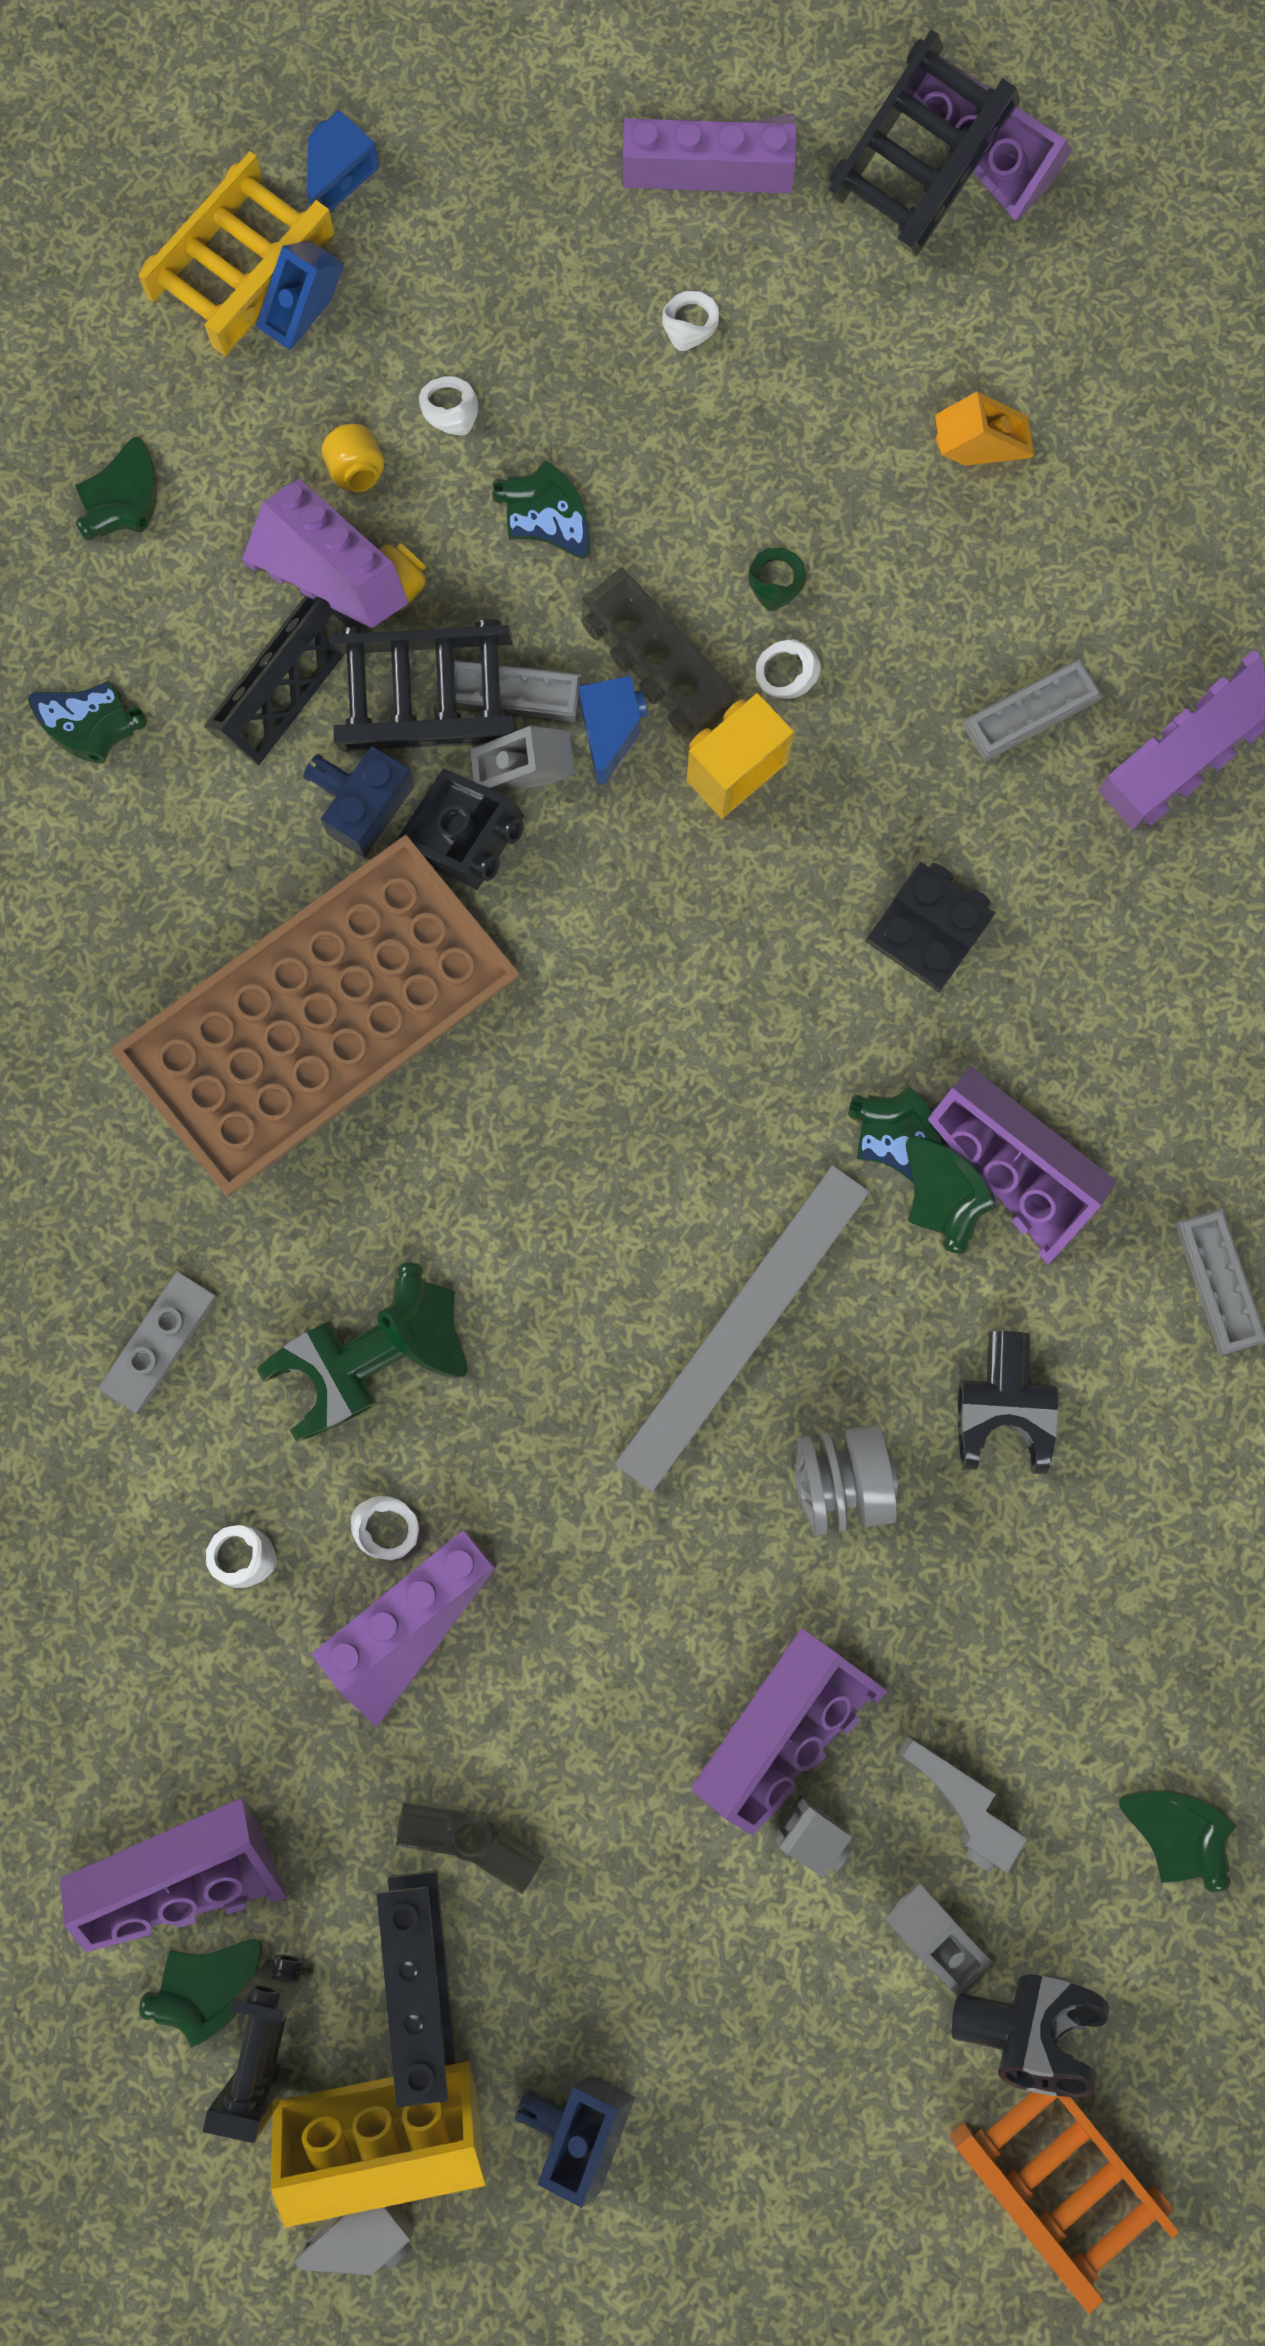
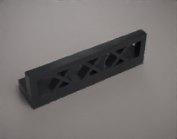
[204,595,364,765]

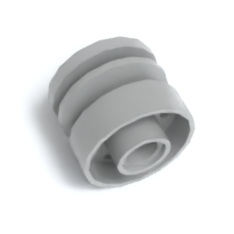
[794,1424,898,1536]

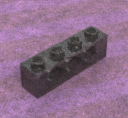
[581,567,739,739]

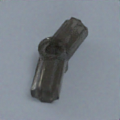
[396,1802,545,1894]

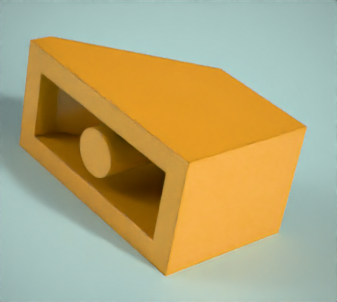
[935,391,1035,466]

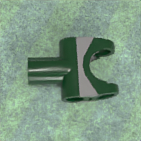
[257,1321,406,1442]

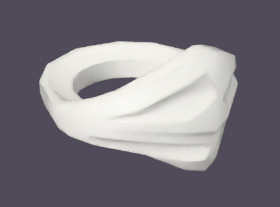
[662,291,719,351]
[419,376,478,436]
[756,639,821,699]
[351,1495,419,1560]
[206,1525,277,1588]

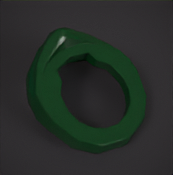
[748,547,806,611]

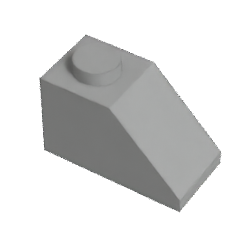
[470,726,575,792]
[773,1795,852,1878]
[885,1884,993,1996]
[294,2204,415,2276]

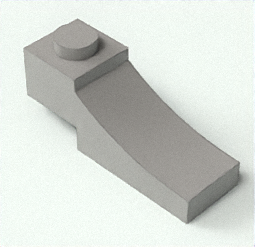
[897,1736,1027,1873]

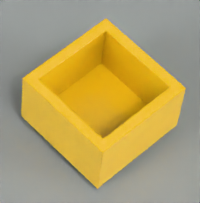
[686,693,794,819]

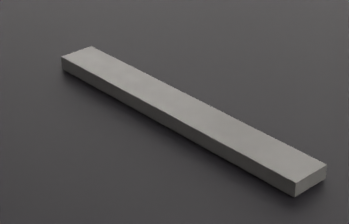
[614,1165,870,1492]

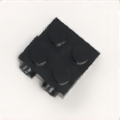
[395,768,525,890]
[865,862,995,993]

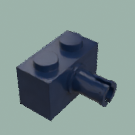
[303,746,414,858]
[515,2075,635,2208]

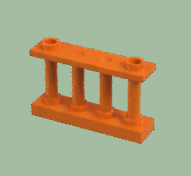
[950,2092,1179,2314]

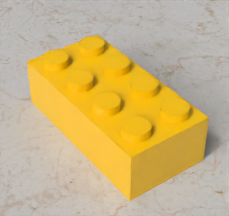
[270,2061,486,2228]

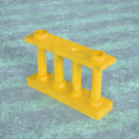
[138,151,335,356]

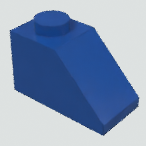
[307,110,379,212]
[255,240,345,350]
[578,676,647,785]

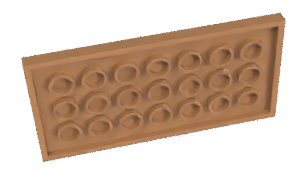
[110,835,520,1198]

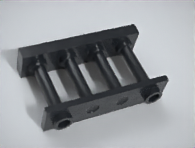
[828,29,1020,256]
[329,619,517,751]
[376,1870,456,2108]
[203,1954,314,2144]

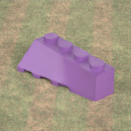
[912,55,1072,222]
[623,113,796,193]
[242,479,408,628]
[1098,650,1265,830]
[928,1066,1117,1264]
[311,1530,496,1727]
[691,1628,888,1836]
[60,1798,287,1952]

